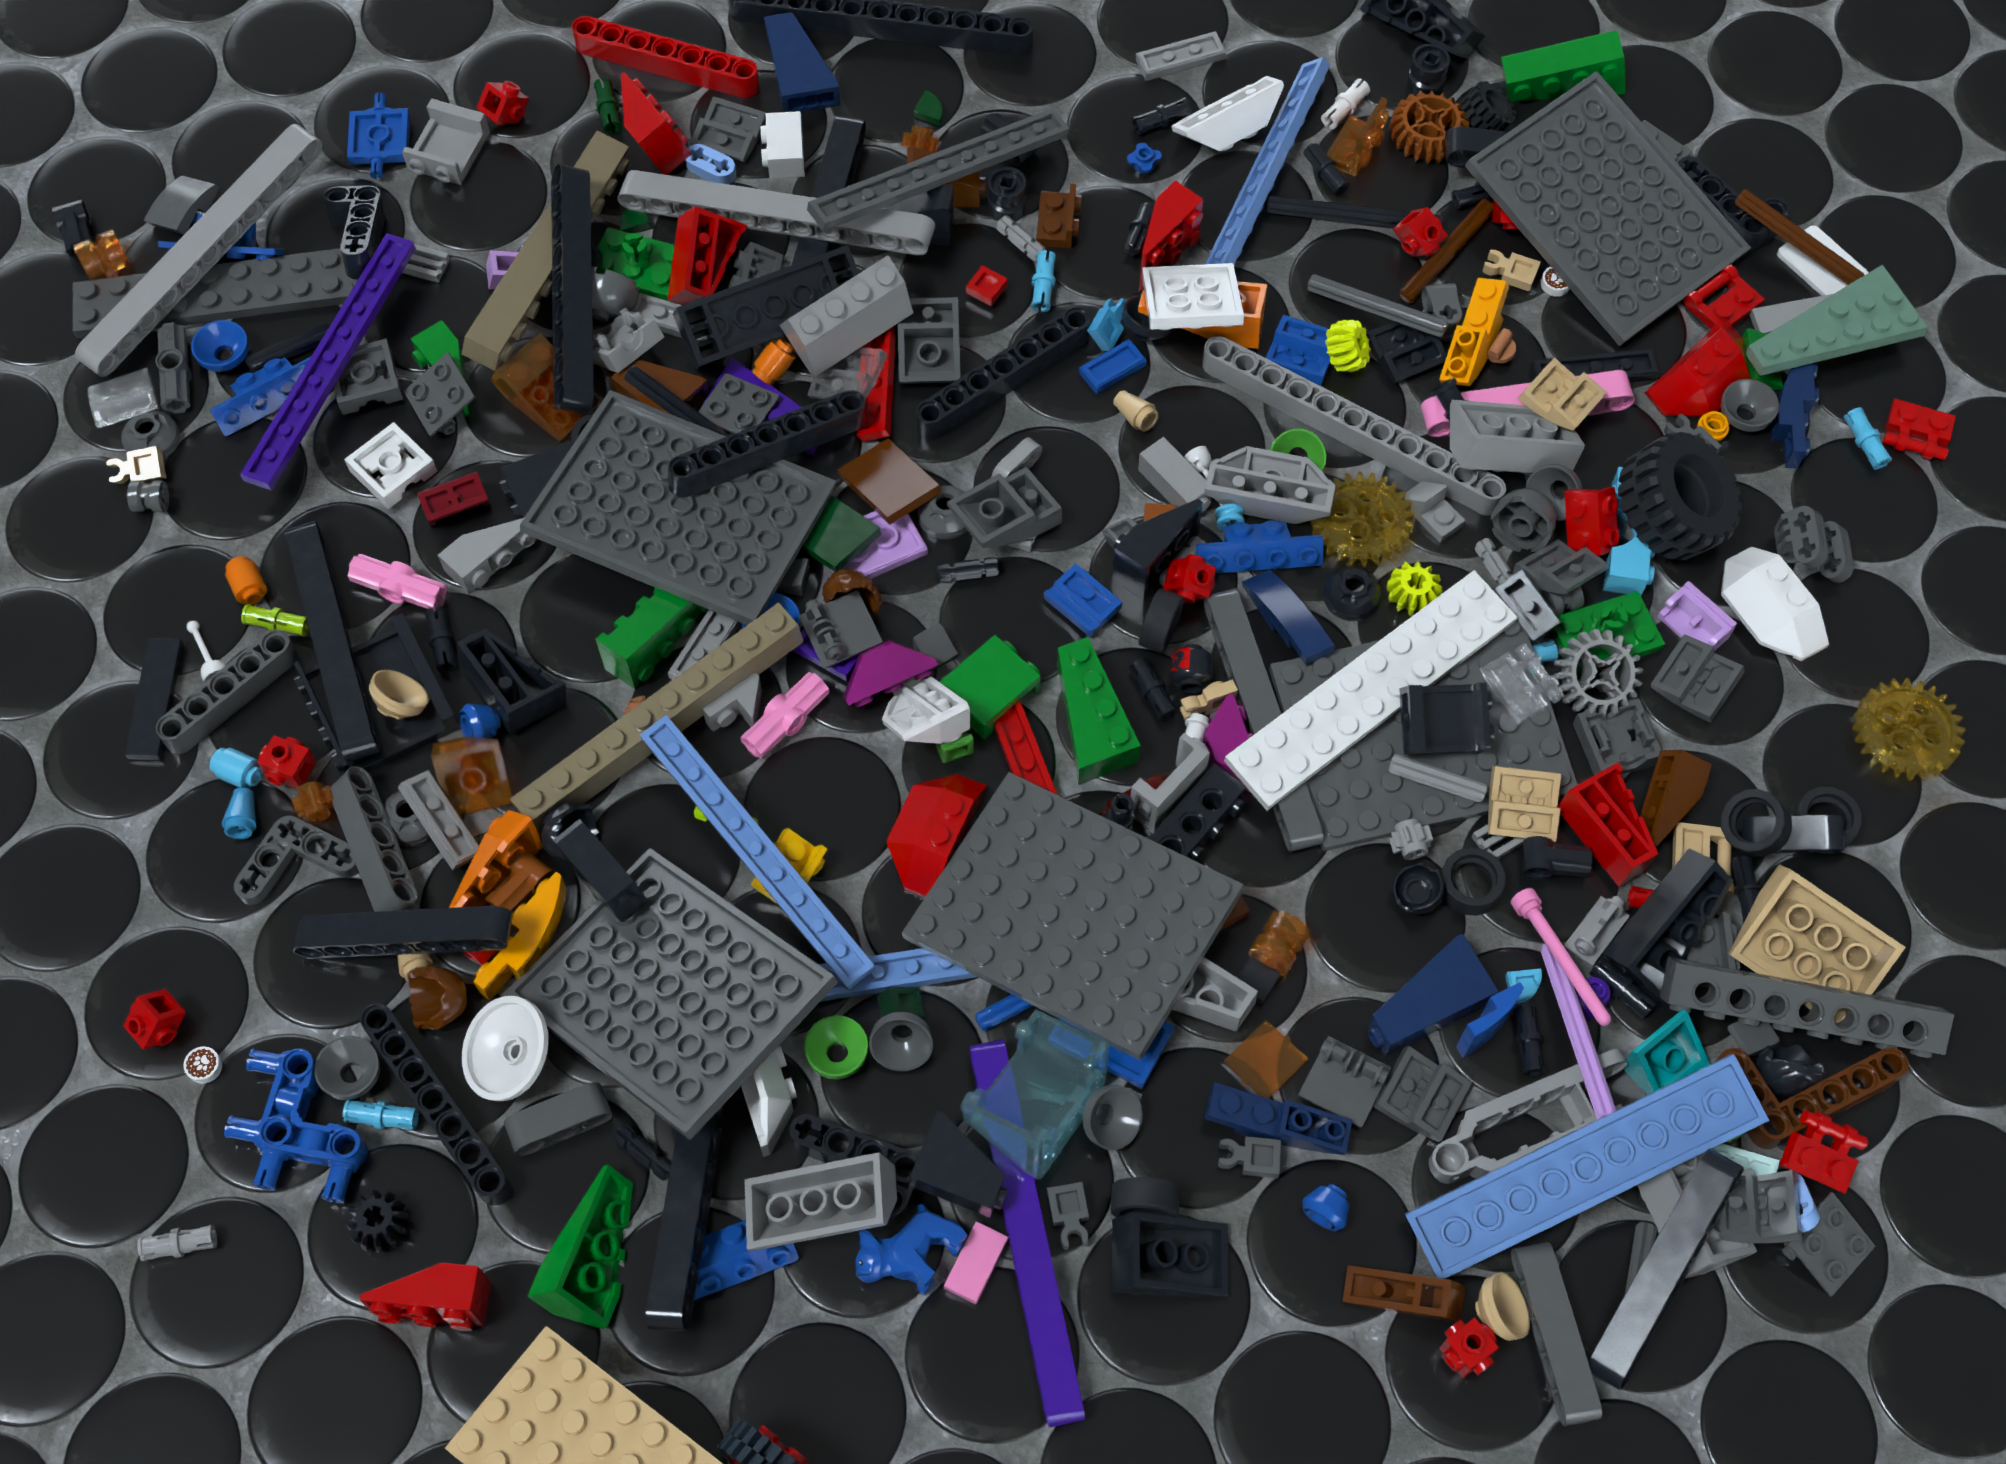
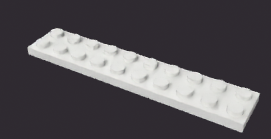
[1224,570,1518,811]

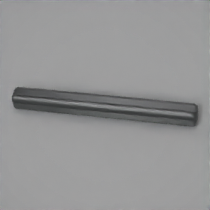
[1308,274,1448,338]

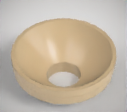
[369,670,429,720]
[1475,1272,1530,1341]

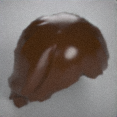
[822,569,883,614]
[408,965,467,1031]

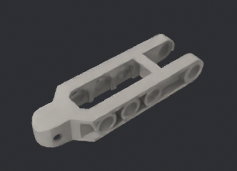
[1429,1048,1644,1184]

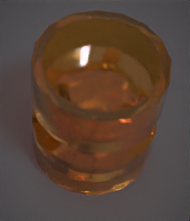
[73,229,131,281]
[1248,910,1311,976]

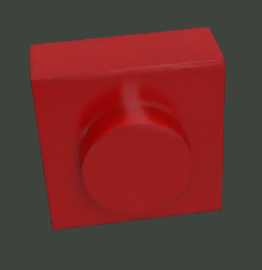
[966,265,1007,306]

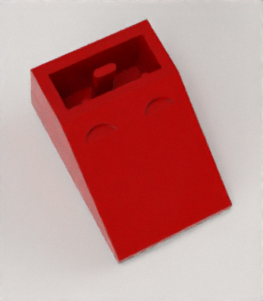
[621,72,692,175]
[1139,180,1203,291]
[359,1263,492,1331]

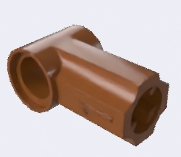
[485,851,555,914]

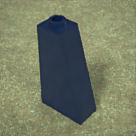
[764,12,841,112]
[1368,933,1499,1056]

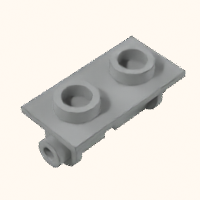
[1564,896,1630,966]

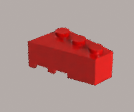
[667,206,748,305]
[1558,762,1658,887]

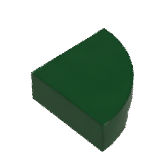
[913,90,942,127]
[620,208,651,233]

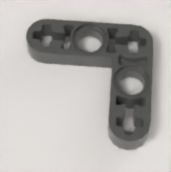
[234,815,359,905]

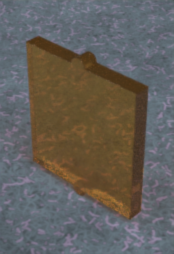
[1224,1020,1308,1099]

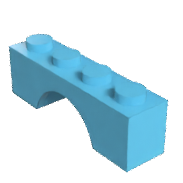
[1603,467,1655,596]

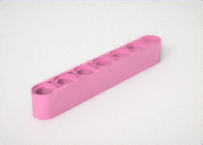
[1421,370,1635,437]

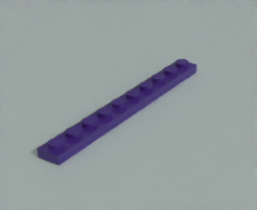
[240,233,416,491]

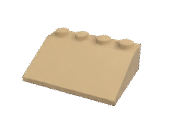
[1729,864,1906,1023]

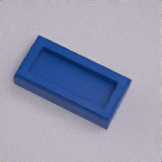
[1079,339,1147,394]

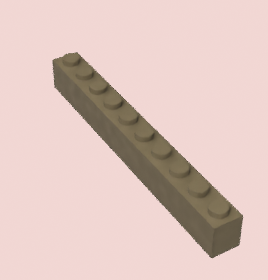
[462,131,630,371]
[510,603,804,836]

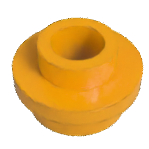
[1697,411,1729,441]

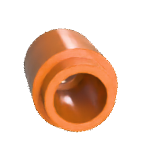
[752,338,796,386]
[225,556,267,605]

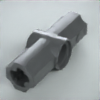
[155,322,192,414]

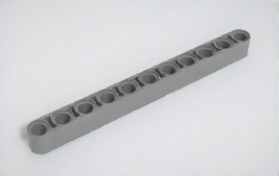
[75,124,322,377]
[618,170,935,255]
[1202,336,1506,515]

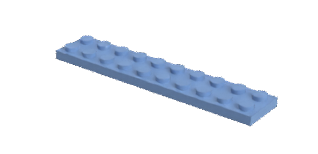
[1405,1054,1769,1279]

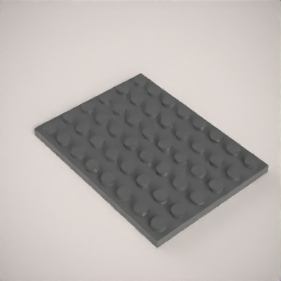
[1465,71,1751,346]
[520,390,837,625]
[1269,620,1578,852]
[902,772,1244,1061]
[505,848,838,1140]

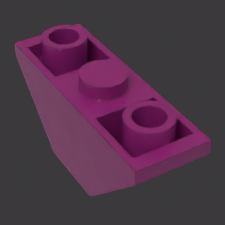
[844,640,938,707]
[1204,693,1253,794]

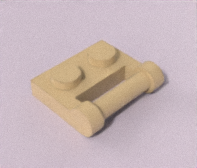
[1672,822,1734,898]

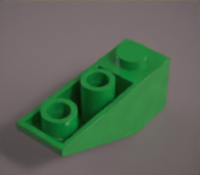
[410,320,470,416]

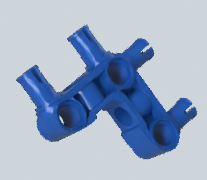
[224,1048,368,1203]

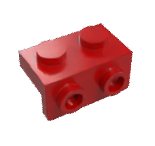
[1564,487,1620,556]

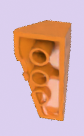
[1138,281,1267,349]
[449,810,543,908]

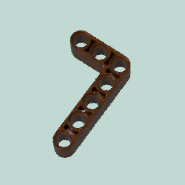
[1715,1047,1909,1150]

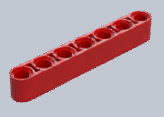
[571,16,760,98]

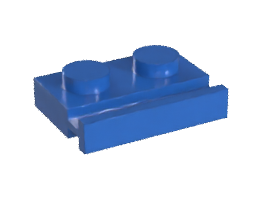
[1044,563,1122,637]

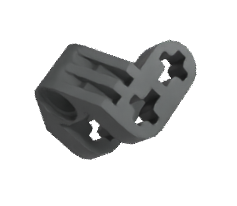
[1774,506,1854,583]

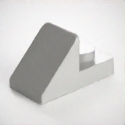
[1398,481,1465,543]
[702,672,762,732]

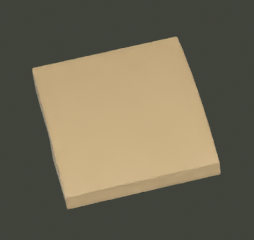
[1517,357,1607,431]
[1488,765,1561,842]

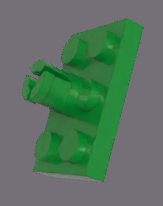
[595,227,674,302]
[1552,591,1665,677]

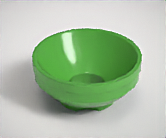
[1270,428,1326,471]
[804,1015,868,1079]

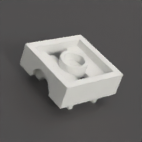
[344,422,437,509]

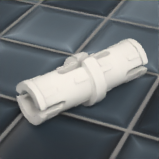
[1321,79,1370,129]

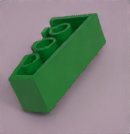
[1501,30,1626,102]
[595,587,709,689]
[1057,637,1141,785]

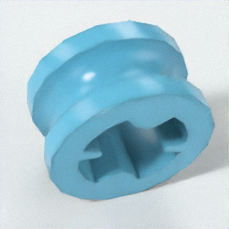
[1215,504,1245,530]

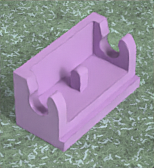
[1657,581,1737,651]

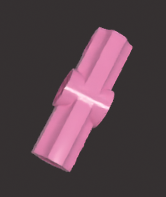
[347,554,448,612]
[741,672,830,759]

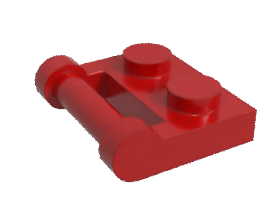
[1683,264,1765,329]

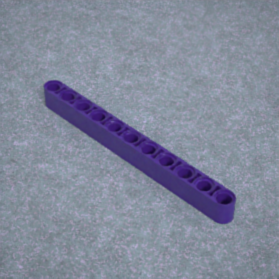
[969,1039,1085,1428]

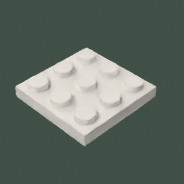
[1142,263,1244,330]

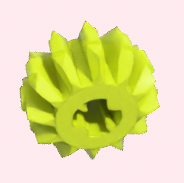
[1325,320,1371,372]
[1387,561,1442,616]

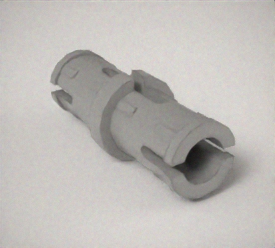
[137,1225,217,1261]

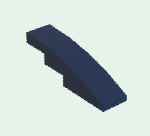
[1242,570,1335,665]

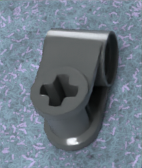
[1422,283,1462,342]

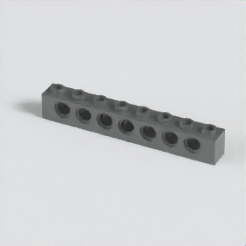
[1660,957,1954,1058]

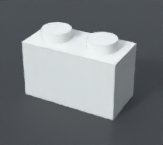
[760,111,805,179]

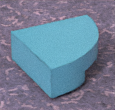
[1505,969,1542,1008]

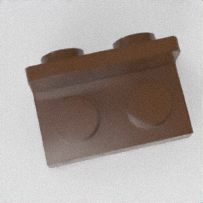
[1036,183,1082,248]

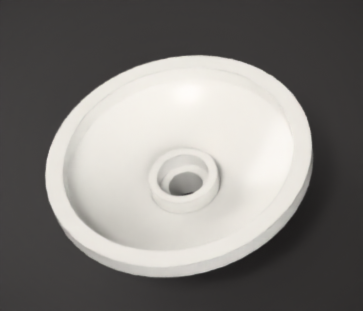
[462,996,548,1102]

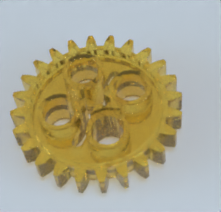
[1310,472,1414,567]
[1852,678,1965,781]

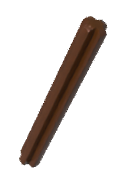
[1735,189,1864,285]
[1400,199,1494,304]

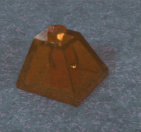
[431,736,513,815]

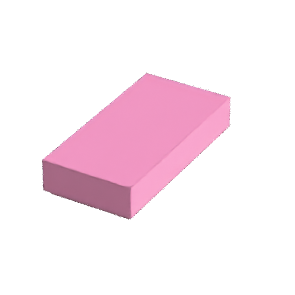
[944,1222,1008,1304]

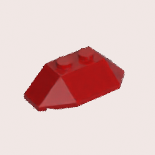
[1644,318,1751,418]
[886,774,988,898]

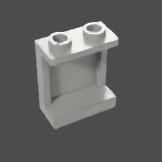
[402,98,490,185]
[1130,733,1210,834]

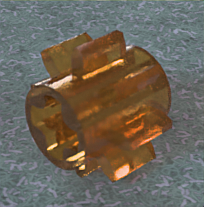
[901,125,939,153]
[291,781,334,823]

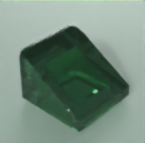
[878,987,926,1026]

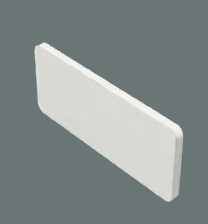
[1777,226,1869,296]

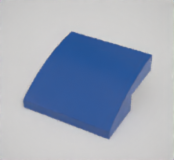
[1266,315,1330,386]
[1456,982,1524,1059]

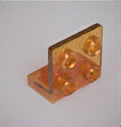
[1326,97,1389,177]

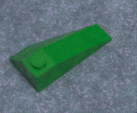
[527,1165,633,1329]

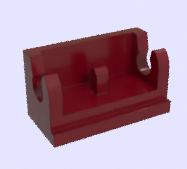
[417,472,490,527]

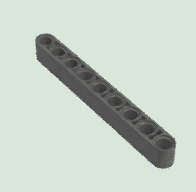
[1203,588,1323,852]

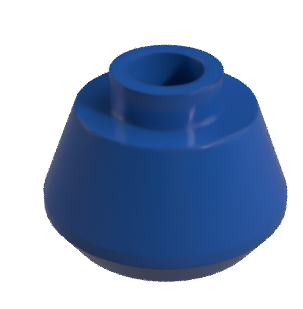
[459,703,501,747]
[1302,1184,1350,1231]

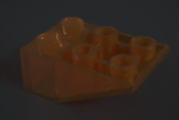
[490,333,603,441]

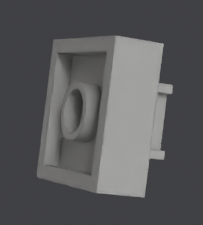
[593,308,664,373]

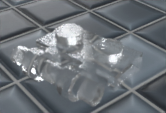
[1480,643,1564,725]

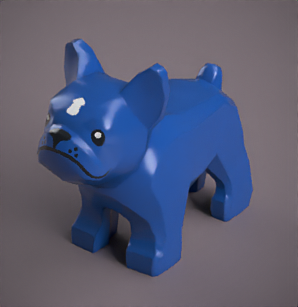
[855,1204,967,1296]

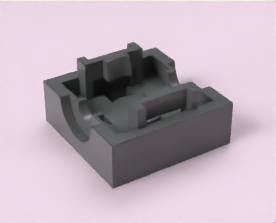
[334,339,403,415]
[1573,698,1662,775]

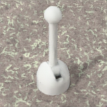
[1184,446,1222,506]
[187,621,226,683]

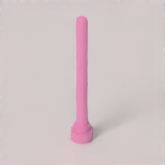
[1511,888,1611,1026]

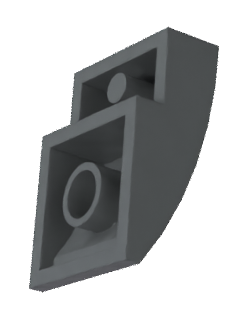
[898,297,960,384]
[947,467,1062,548]

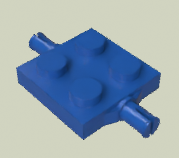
[347,93,410,179]

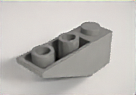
[438,518,536,594]

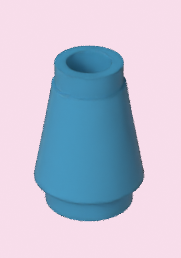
[222,788,256,839]

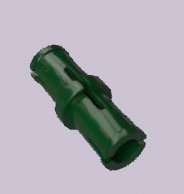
[594,78,622,135]

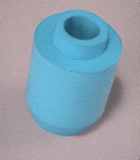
[209,748,263,789]

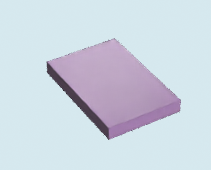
[830,511,928,579]

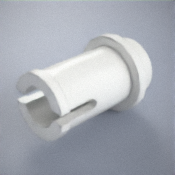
[1185,713,1210,742]

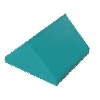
[1624,1009,1710,1095]

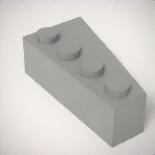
[1172,957,1258,1032]

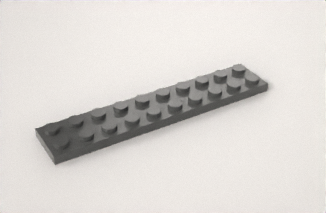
[73,248,358,339]

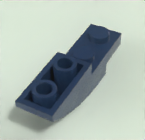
[1771,362,1819,469]
[1204,1082,1352,1155]

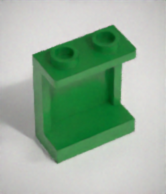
[940,635,1041,739]

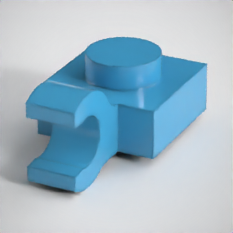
[1087,298,1126,351]

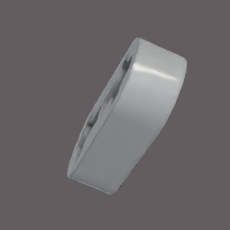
[991,437,1042,478]

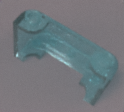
[961,1009,1110,1179]

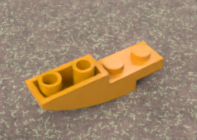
[1439,278,1509,386]
[473,872,567,1001]

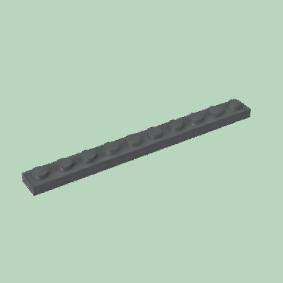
[807,108,1070,232]

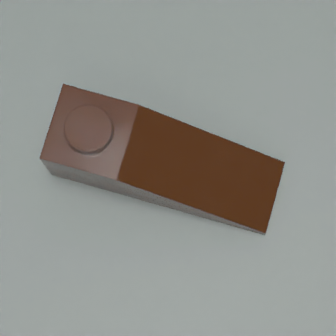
[1640,749,1712,846]
[1342,1265,1466,1322]

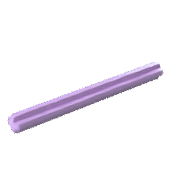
[1541,943,1616,1119]

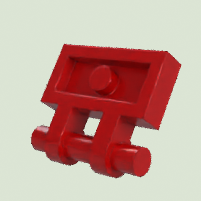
[1882,398,1956,460]
[1779,1110,1868,1194]

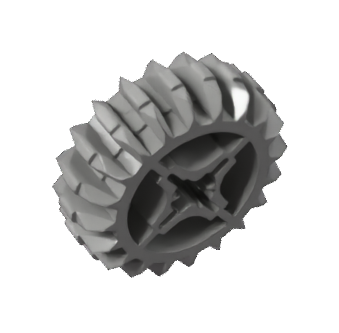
[1553,629,1643,715]

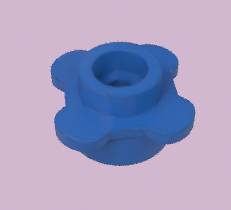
[1127,143,1162,173]

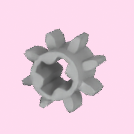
[1389,819,1433,860]

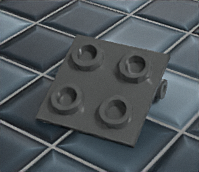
[404,352,476,437]
[698,373,780,435]
[799,590,883,669]
[1298,1036,1391,1128]
[1782,1192,1875,1297]

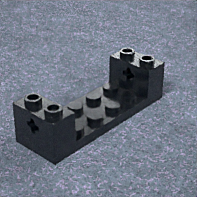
[673,245,859,371]

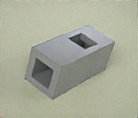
[1138,437,1211,513]

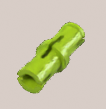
[241,604,310,637]

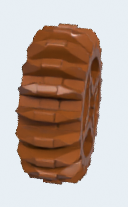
[1390,90,1470,164]

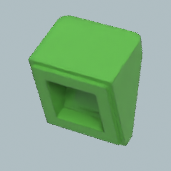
[936,732,974,763]

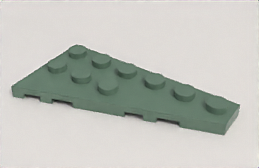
[1746,265,1928,376]

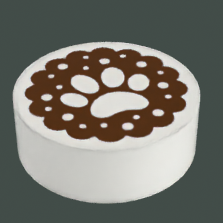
[1541,267,1570,296]
[184,1046,222,1084]

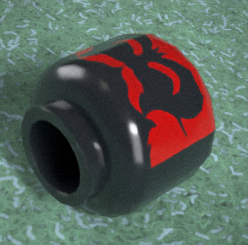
[1170,644,1214,695]

